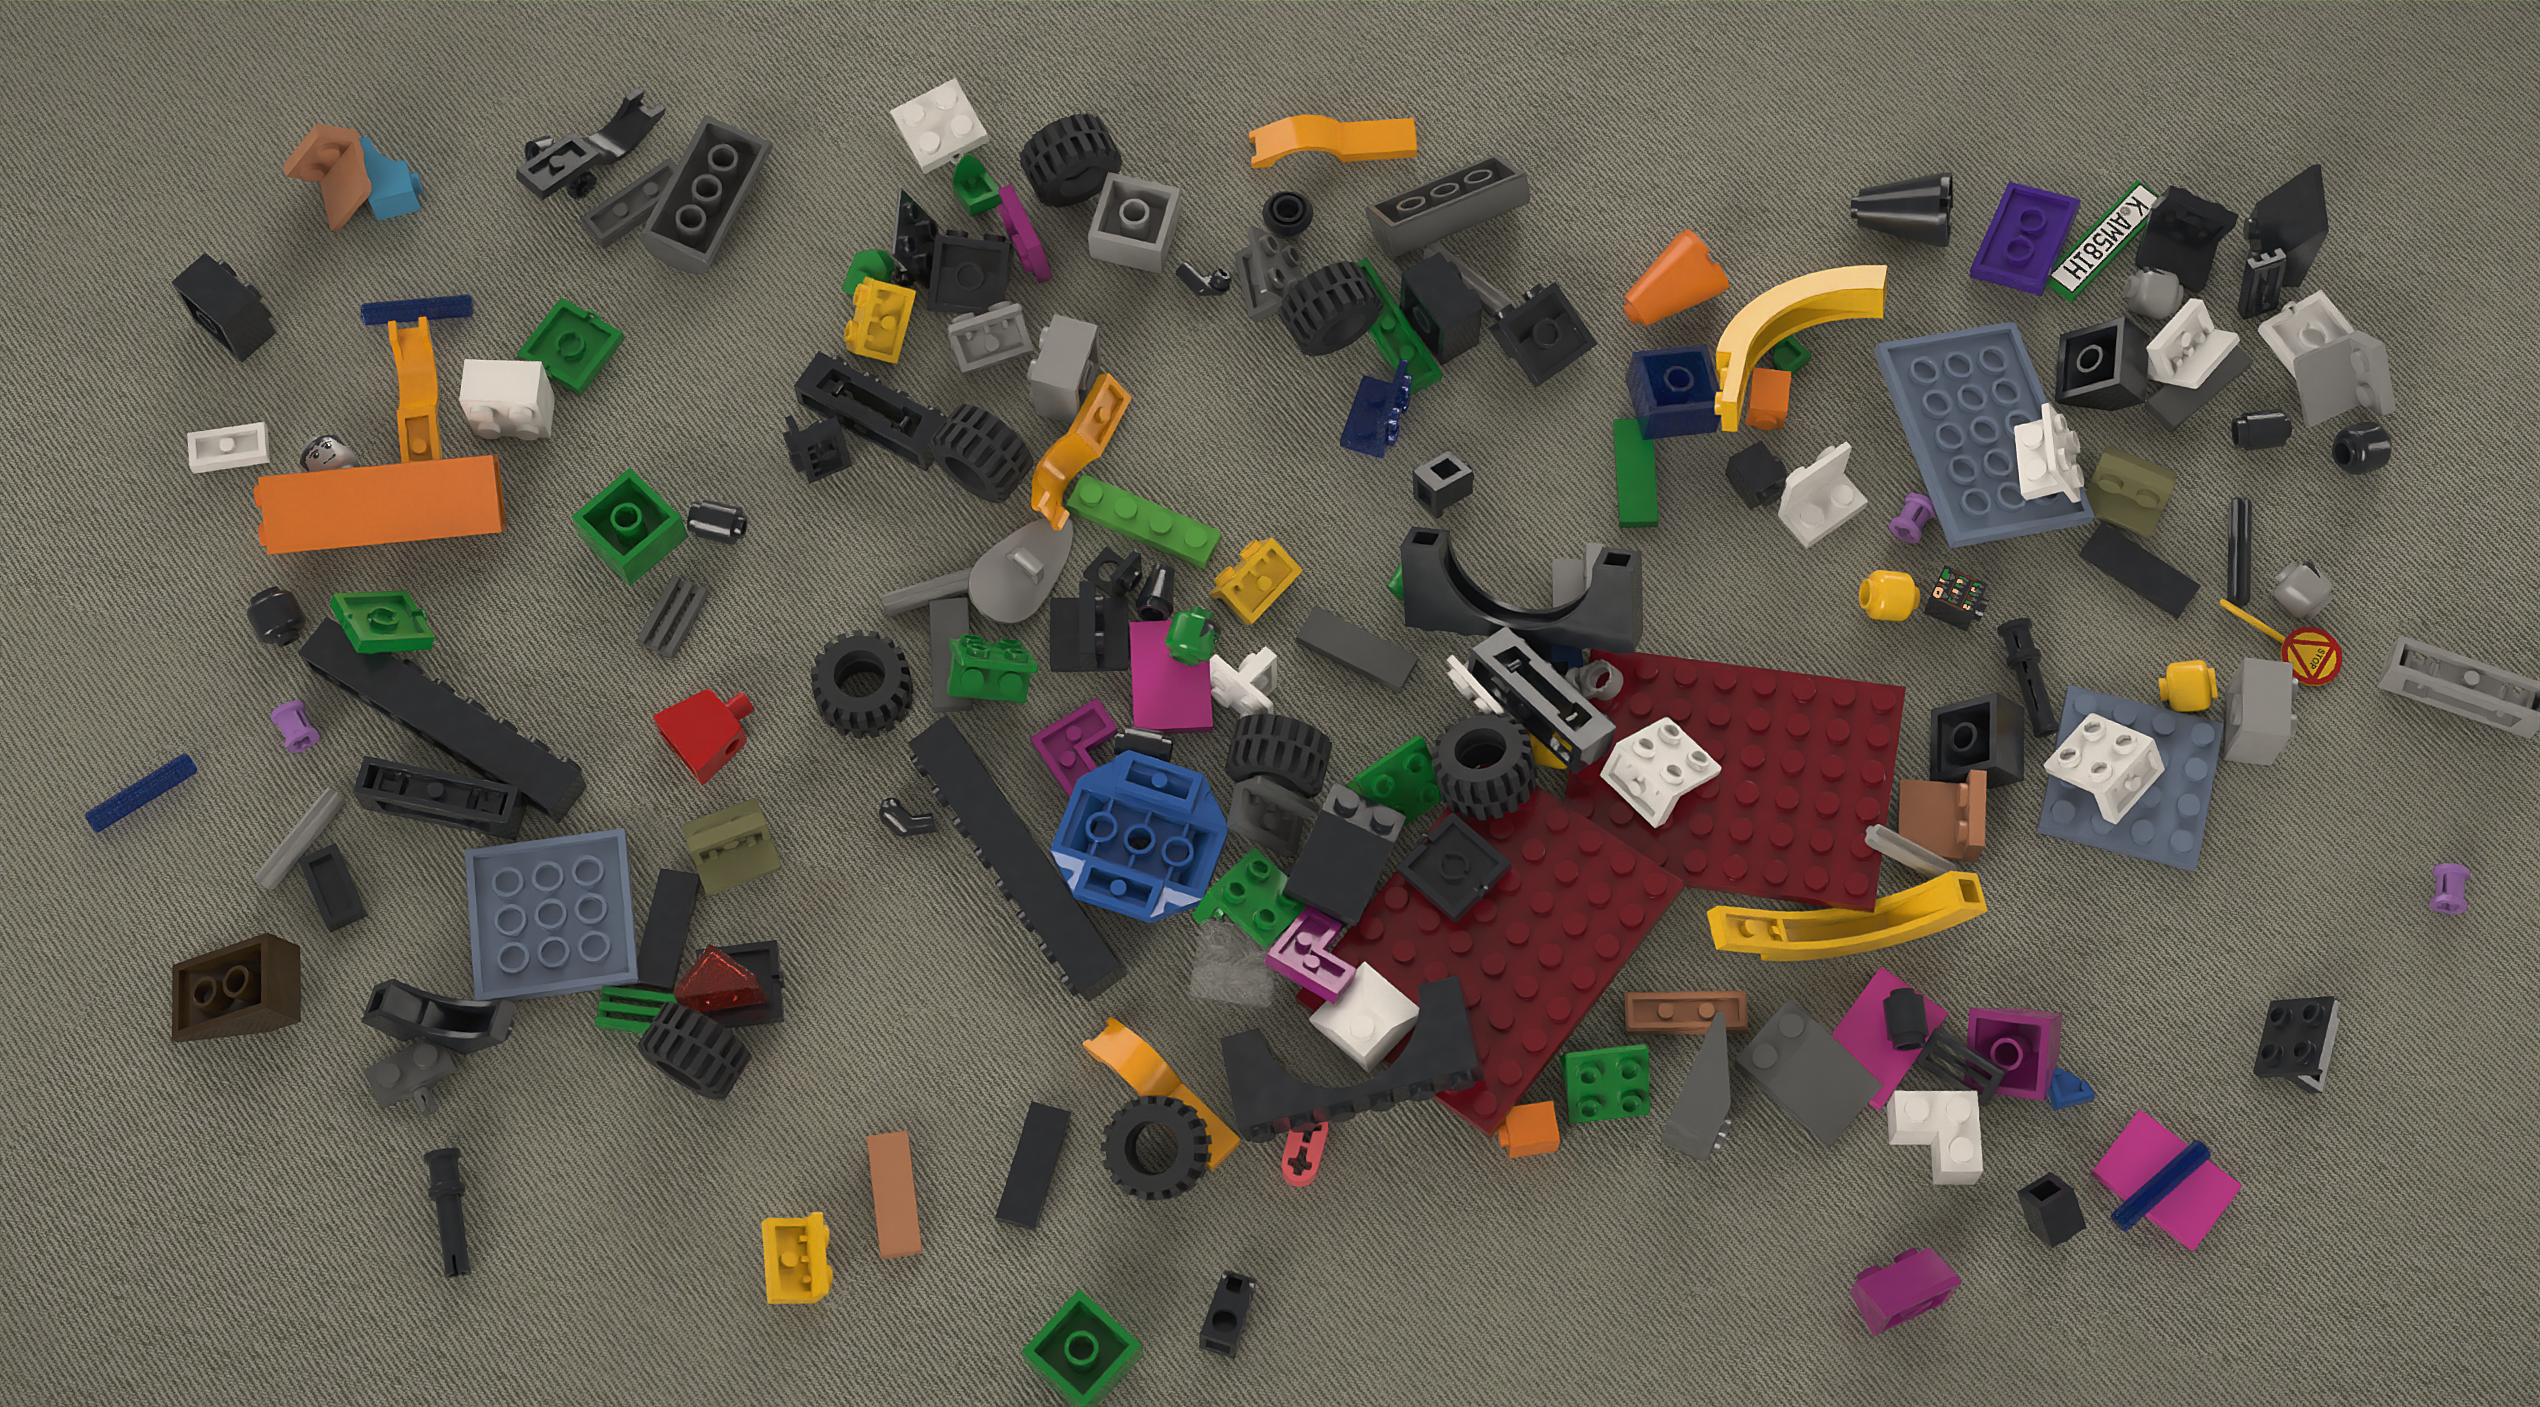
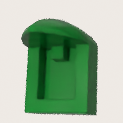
[952,153,1002,217]
[841,249,896,297]

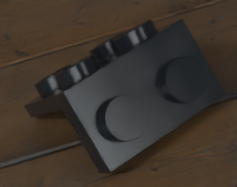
[2135,185,2239,293]

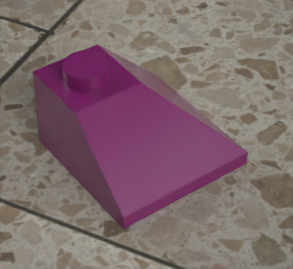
[1964,1008,2063,1101]

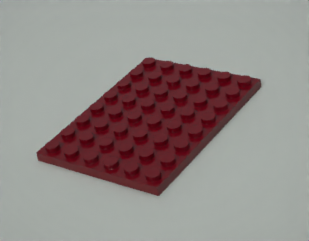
[1564,649,1906,913]
[1295,763,1685,1139]

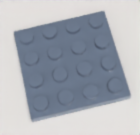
[2036,685,2224,872]
[464,828,639,1002]

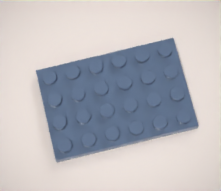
[1873,321,2094,549]

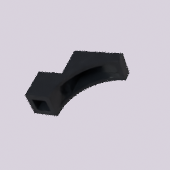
[361,978,516,1055]

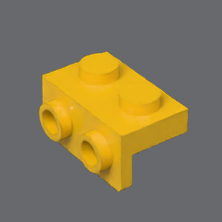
[761,1212,833,1304]

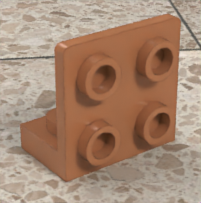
[283,124,371,232]
[1897,770,1987,863]

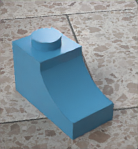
[359,137,424,221]

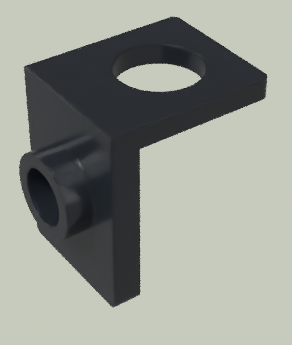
[1083,547,1143,597]

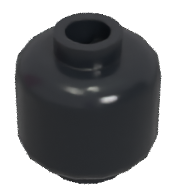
[2332,422,2392,475]
[247,586,306,647]

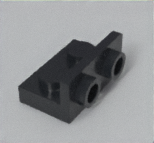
[782,415,851,484]

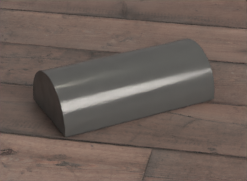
[640,114,773,274]
[1365,154,1530,259]

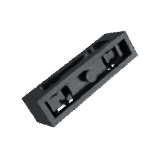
[794,351,947,472]
[1467,626,1616,774]
[353,756,527,840]

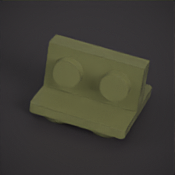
[2085,445,2177,538]
[682,798,782,896]

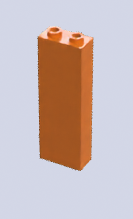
[254,454,507,555]

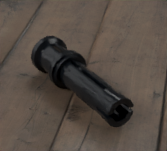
[1997,618,2059,738]
[423,1148,472,1278]

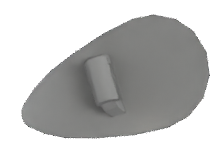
[968,517,1073,625]

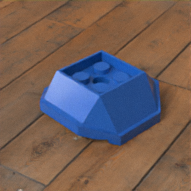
[1050,750,1229,923]

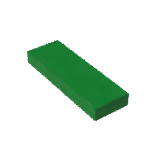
[1612,418,1659,528]

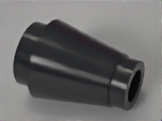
[1135,564,1175,621]

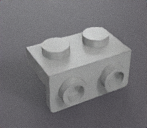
[947,301,1034,376]

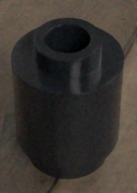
[2231,409,2292,451]
[687,500,748,545]
[1114,725,1174,763]
[1882,988,1929,1051]

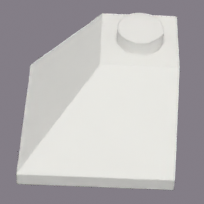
[1309,961,1419,1073]

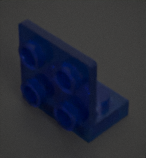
[1340,358,1413,459]

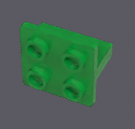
[946,634,1039,703]
[1346,735,1442,827]
[1559,1044,1650,1124]

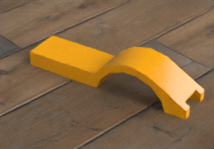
[1249,114,1417,168]
[388,317,442,463]
[1031,373,1132,531]
[1082,1016,1241,1172]

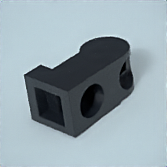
[1199,1270,1257,1359]

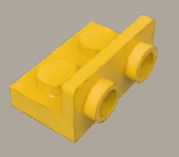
[844,276,916,364]
[1209,537,1303,626]

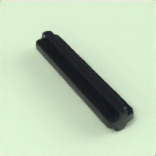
[2227,497,2252,607]

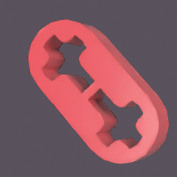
[1281,1121,1329,1187]

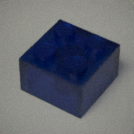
[1625,344,1721,440]

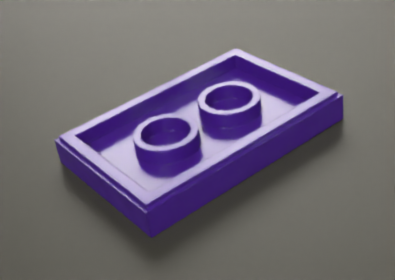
[1970,181,2081,296]

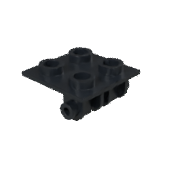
[891,188,939,290]

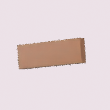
[1623,991,1748,1035]
[866,1130,923,1260]

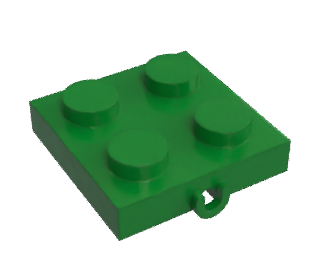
[517,297,625,396]
[330,590,435,654]

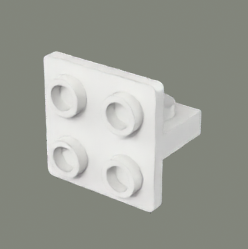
[2146,298,2240,389]
[2014,403,2084,503]
[1210,646,1277,719]

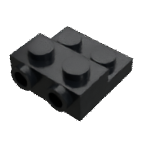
[927,230,1013,316]
[1488,282,1598,388]

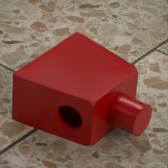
[653,689,755,786]

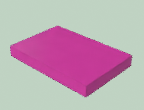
[1130,620,1213,734]
[1831,967,1949,1111]
[2090,1109,2242,1252]

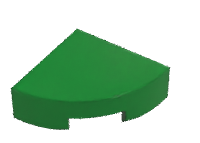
[1773,335,1812,377]

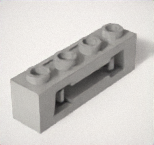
[2377,635,2540,739]

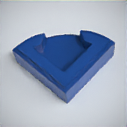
[2048,1067,2095,1111]

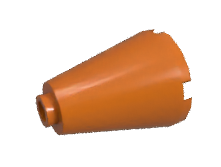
[1622,229,1730,327]

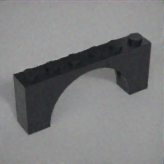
[1400,526,1643,654]
[1220,975,1485,1143]

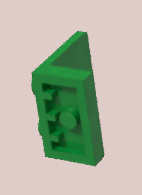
[1191,848,1307,948]

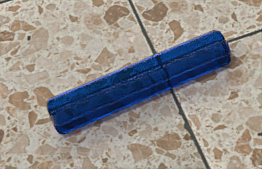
[360,294,474,325]
[85,753,198,832]
[2110,1139,2211,1232]

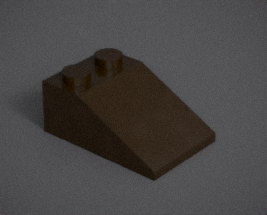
[172,932,301,1043]

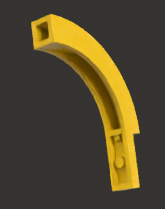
[1715,265,1887,432]
[1707,871,1988,962]

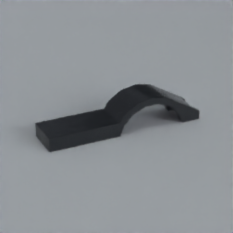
[516,87,665,201]

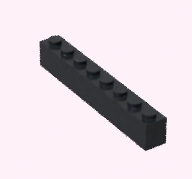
[298,617,587,824]
[908,715,1128,1002]

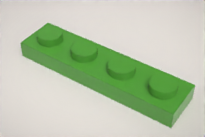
[1066,474,1222,569]

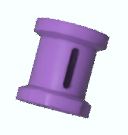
[1889,492,1936,544]
[270,700,320,753]
[2430,863,2471,914]

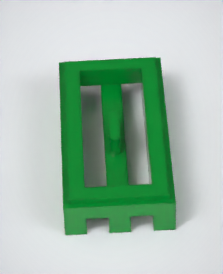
[594,986,684,1034]

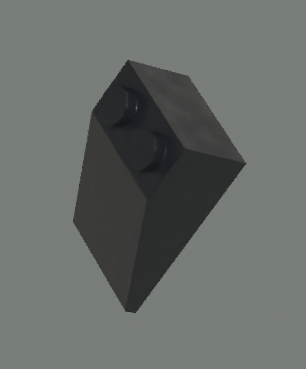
[2243,164,2329,287]
[1282,782,1407,927]

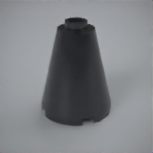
[1851,172,1953,247]

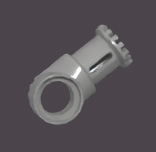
[1562,659,1623,700]

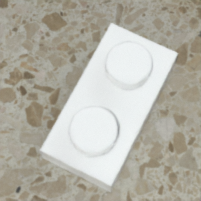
[187,422,270,474]

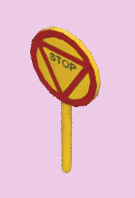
[2219,599,2343,686]

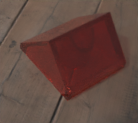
[674,943,767,1013]

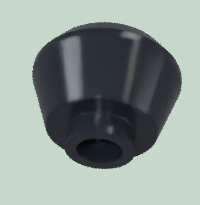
[1262,190,1313,240]

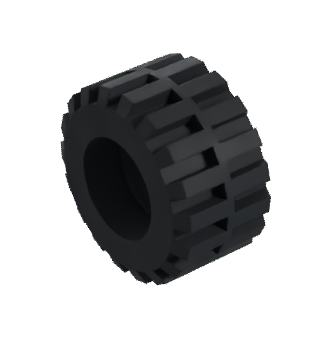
[1019,113,1123,208]
[1278,261,1383,357]
[929,404,1034,503]
[810,630,914,739]
[1431,712,1538,820]
[1225,714,1333,799]
[637,1002,752,1100]
[1101,1096,1212,1201]

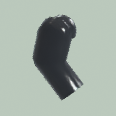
[1175,261,1232,296]
[878,798,935,837]

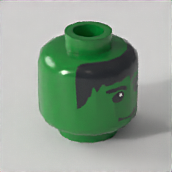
[1164,606,1222,667]

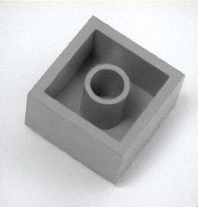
[1088,172,1181,274]
[1027,314,1101,424]
[2223,657,2298,766]

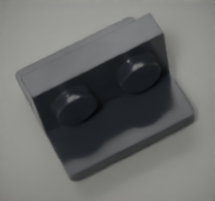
[1050,581,1128,672]
[2253,996,2340,1094]

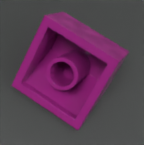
[1850,1248,1962,1337]

